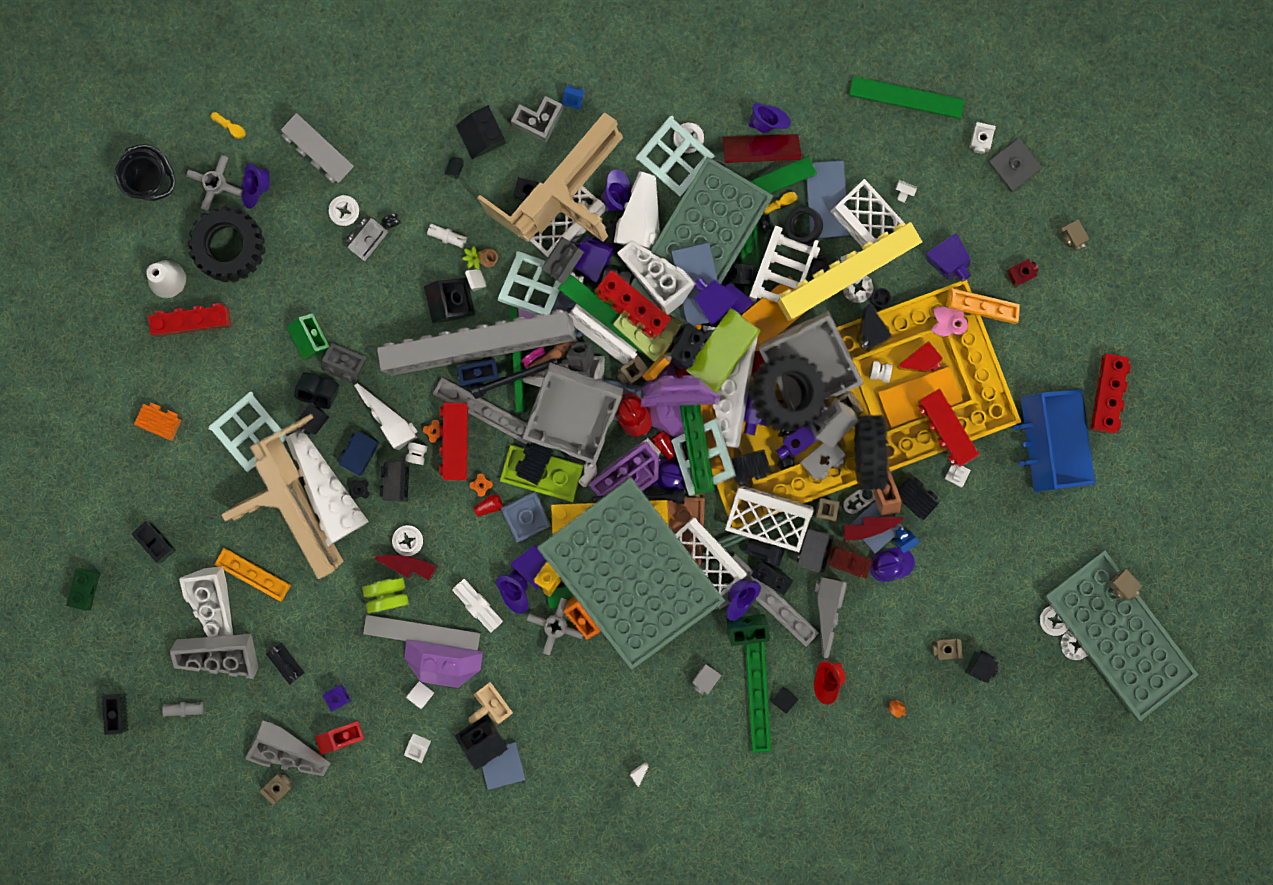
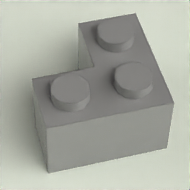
[511,96,563,143]
[810,399,858,448]

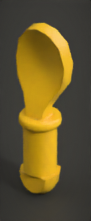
[211,112,246,139]
[763,192,797,215]

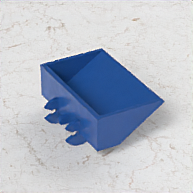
[1013,390,1095,492]

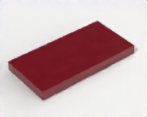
[722,134,802,163]

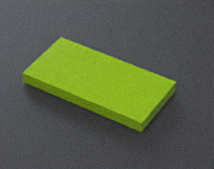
[686,308,761,393]
[500,445,584,502]

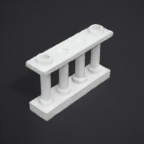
[749,226,820,303]

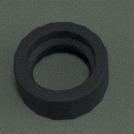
[785,206,823,244]

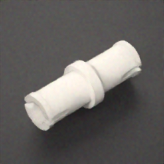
[427,224,467,248]

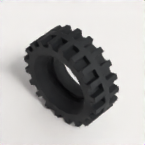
[854,415,889,490]

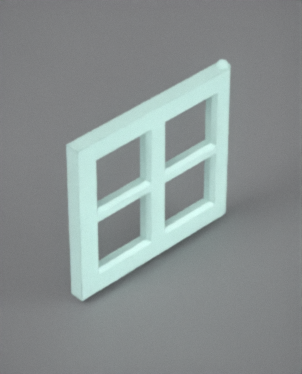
[635,116,715,197]
[498,251,561,316]
[208,392,288,472]
[671,418,735,496]

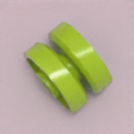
[362,578,409,614]

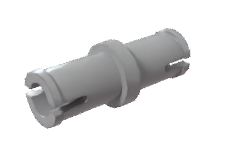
[163,702,204,717]

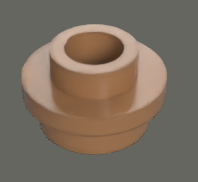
[479,248,498,268]

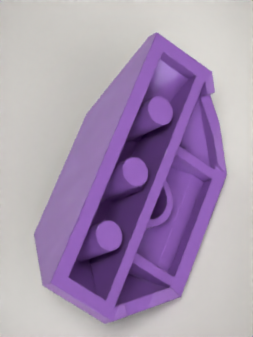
[641,363,684,438]
[641,375,720,407]
[589,441,659,496]
[404,640,483,688]

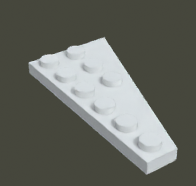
[703,326,758,448]
[286,430,369,546]

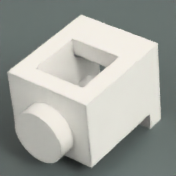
[969,122,996,154]

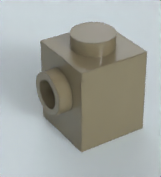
[1107,569,1142,600]

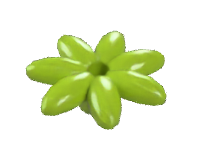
[462,246,482,270]

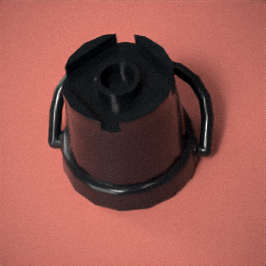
[114,144,176,201]

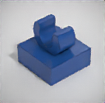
[562,85,584,110]
[893,527,919,553]

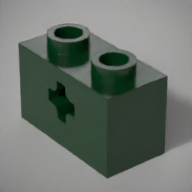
[66,568,100,611]
[726,614,770,646]

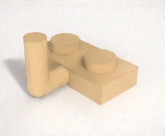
[468,682,513,725]

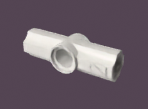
[452,579,503,632]

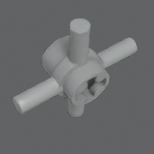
[186,155,243,211]
[527,598,583,655]

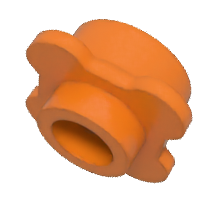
[423,420,440,443]
[470,474,493,497]
[888,700,906,718]

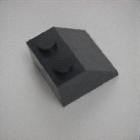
[456,105,506,160]
[424,278,475,323]
[858,303,892,352]
[380,462,410,502]
[455,714,508,771]

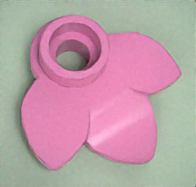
[931,306,968,337]

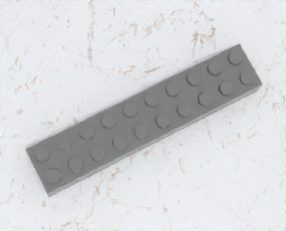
[377,310,576,376]

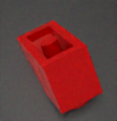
[897,341,943,373]
[315,721,364,754]

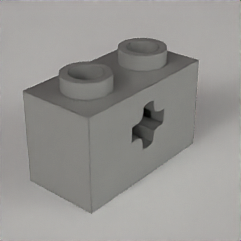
[800,443,845,481]

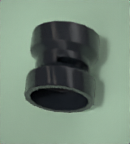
[870,288,891,309]

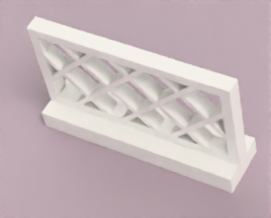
[830,179,906,267]
[530,186,606,257]
[569,304,637,365]
[725,485,813,552]
[675,517,747,596]

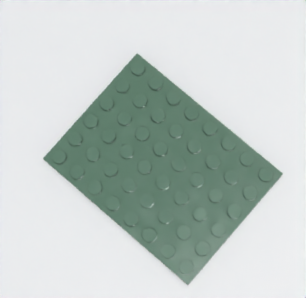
[537,477,725,670]

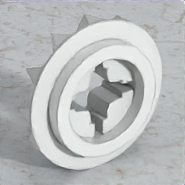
[674,123,704,153]
[329,195,360,226]
[843,275,874,303]
[392,525,423,556]
[1040,605,1068,636]
[1061,631,1088,660]

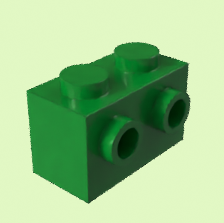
[287,313,330,361]

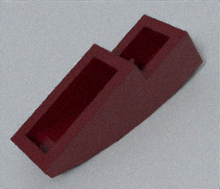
[843,517,903,541]
[375,555,438,580]

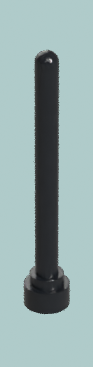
[470,359,558,399]
[592,489,684,504]

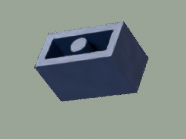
[457,359,500,387]
[338,431,380,476]

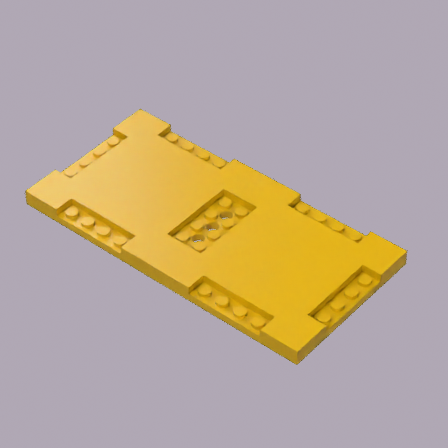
[711,280,1021,528]

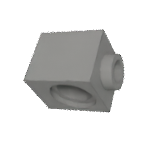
[692,663,722,694]

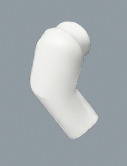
[579,461,597,487]

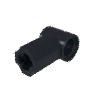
[744,538,785,567]

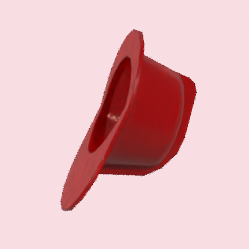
[615,393,652,437]
[814,661,846,705]

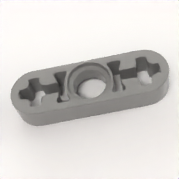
[843,490,875,514]

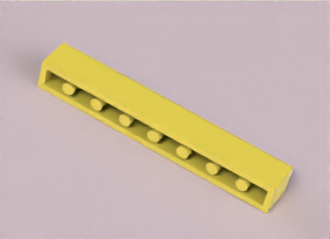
[777,222,922,321]

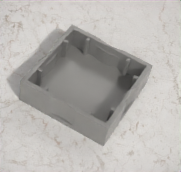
[759,311,863,411]
[523,363,623,464]

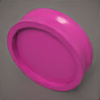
[521,347,547,368]

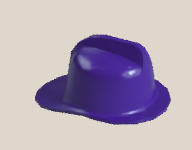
[748,103,791,133]
[241,163,270,209]
[601,170,631,212]
[650,458,686,491]
[869,547,915,582]
[496,570,529,614]
[727,578,761,621]

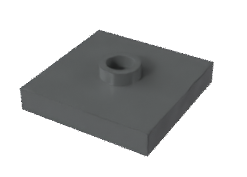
[988,139,1042,192]

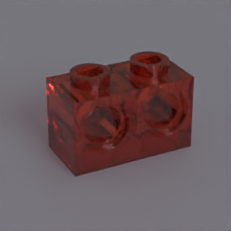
[828,548,873,579]

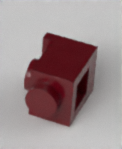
[1006,259,1039,288]

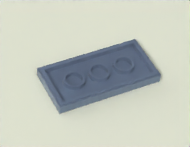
[806,161,849,239]
[672,243,725,326]

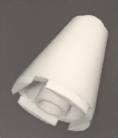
[147,260,186,298]

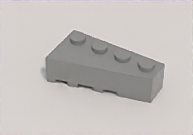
[281,113,354,183]
[170,634,259,679]

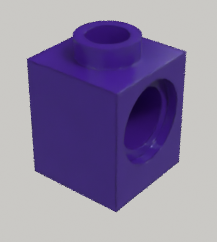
[323,684,352,712]

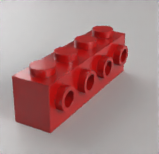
[594,270,672,339]
[148,303,231,337]
[1090,353,1131,434]
[917,388,979,468]
[439,402,468,480]

